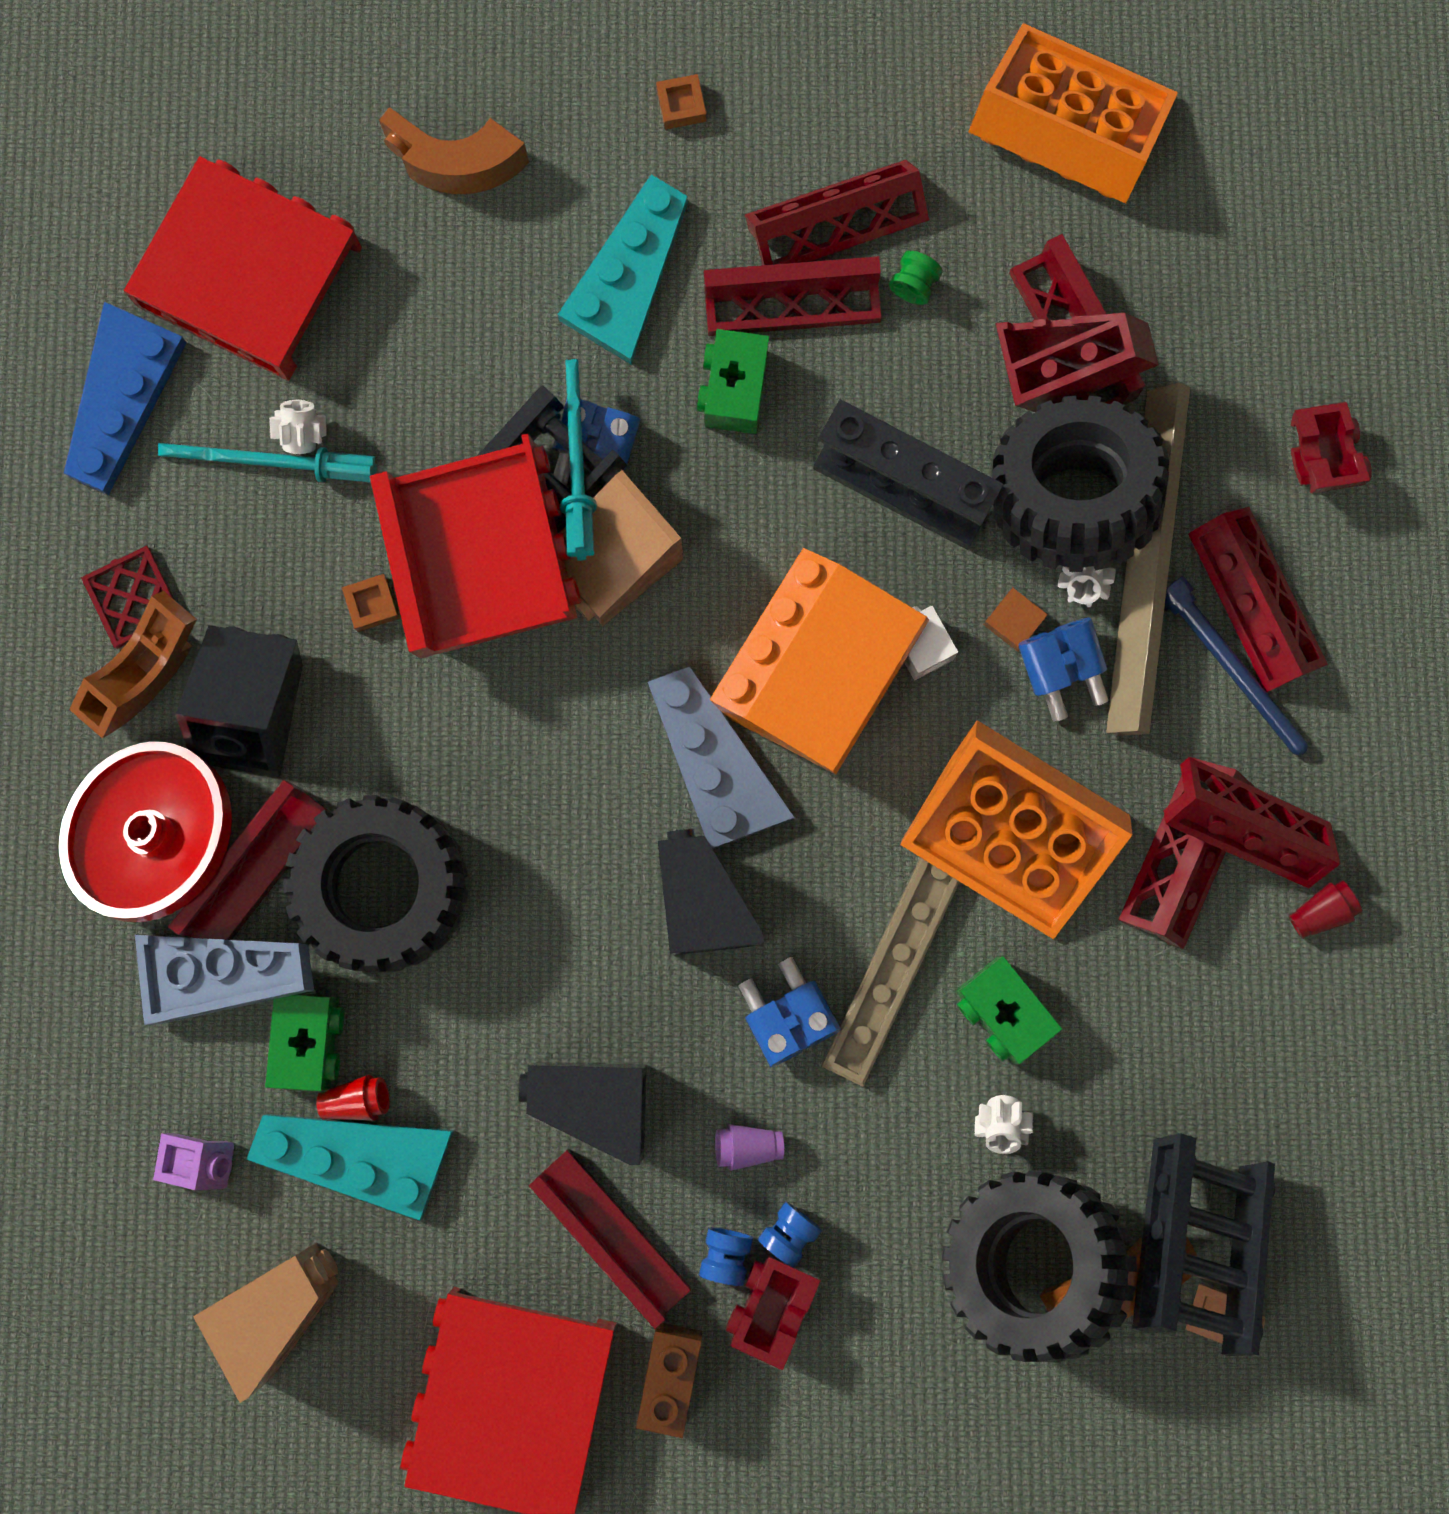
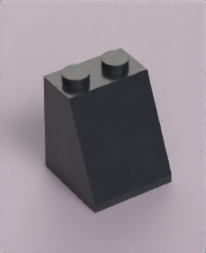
[175,625,303,777]
[658,829,764,956]
[519,1062,647,1165]

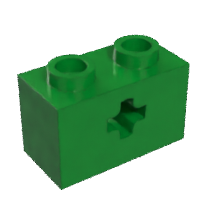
[697,329,769,434]
[955,956,1062,1064]
[265,994,345,1091]

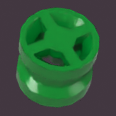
[889,251,943,305]

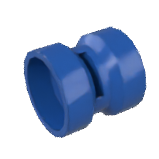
[758,1201,822,1268]
[699,1227,753,1286]

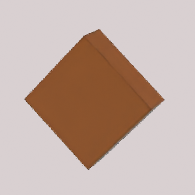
[656,74,706,130]
[341,574,400,632]
[983,587,1048,652]

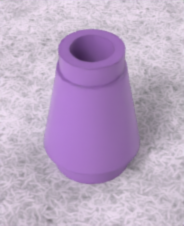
[715,1124,784,1171]

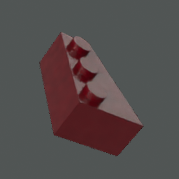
[996,313,1159,412]

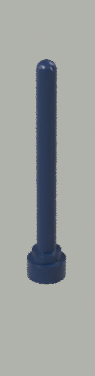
[1164,575,1308,755]

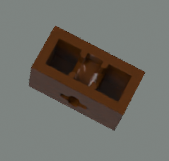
[636,1323,702,1438]

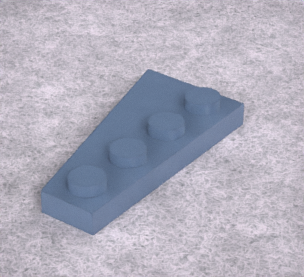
[648,666,795,849]
[135,935,314,1025]

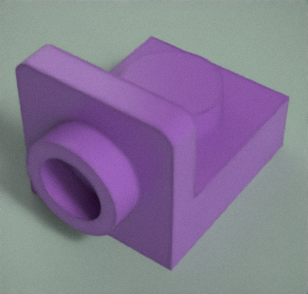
[153,1133,234,1190]

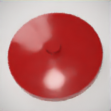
[59,742,232,922]

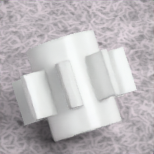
[269,400,326,454]
[1058,566,1116,607]
[975,1095,1033,1154]

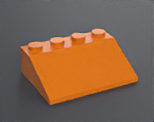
[968,23,1178,204]
[710,548,929,774]
[900,720,1133,940]

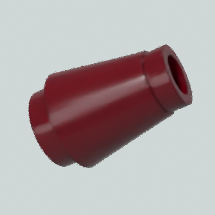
[1288,881,1363,939]

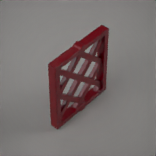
[81,545,175,649]

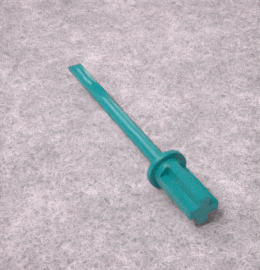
[560,359,597,561]
[158,443,377,483]

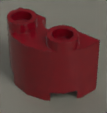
[1291,402,1372,493]
[725,1257,821,1370]

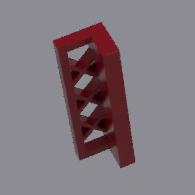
[745,160,929,265]
[1009,234,1146,405]
[704,256,881,336]
[1188,507,1328,692]
[1118,757,1254,950]
[1163,757,1341,889]
[168,780,330,940]
[528,1149,691,1329]

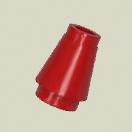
[316,1074,390,1121]

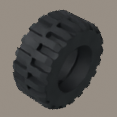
[992,396,1169,572]
[283,795,468,973]
[942,1171,1137,1362]

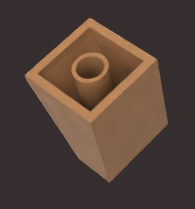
[558,470,683,626]
[193,1243,339,1403]

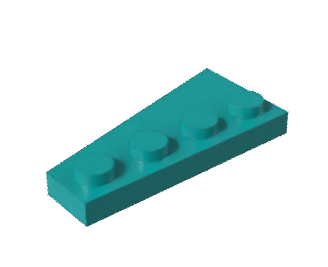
[557,174,688,365]
[246,1114,454,1221]

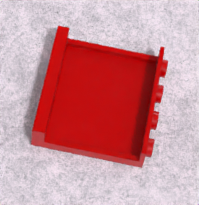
[123,156,362,381]
[370,434,581,658]
[400,1287,616,1514]

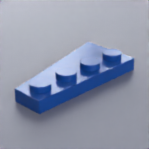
[64,302,187,496]

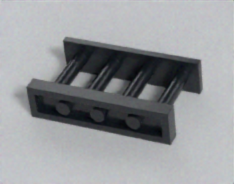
[477,385,627,533]
[813,399,1003,550]
[1132,1133,1275,1357]

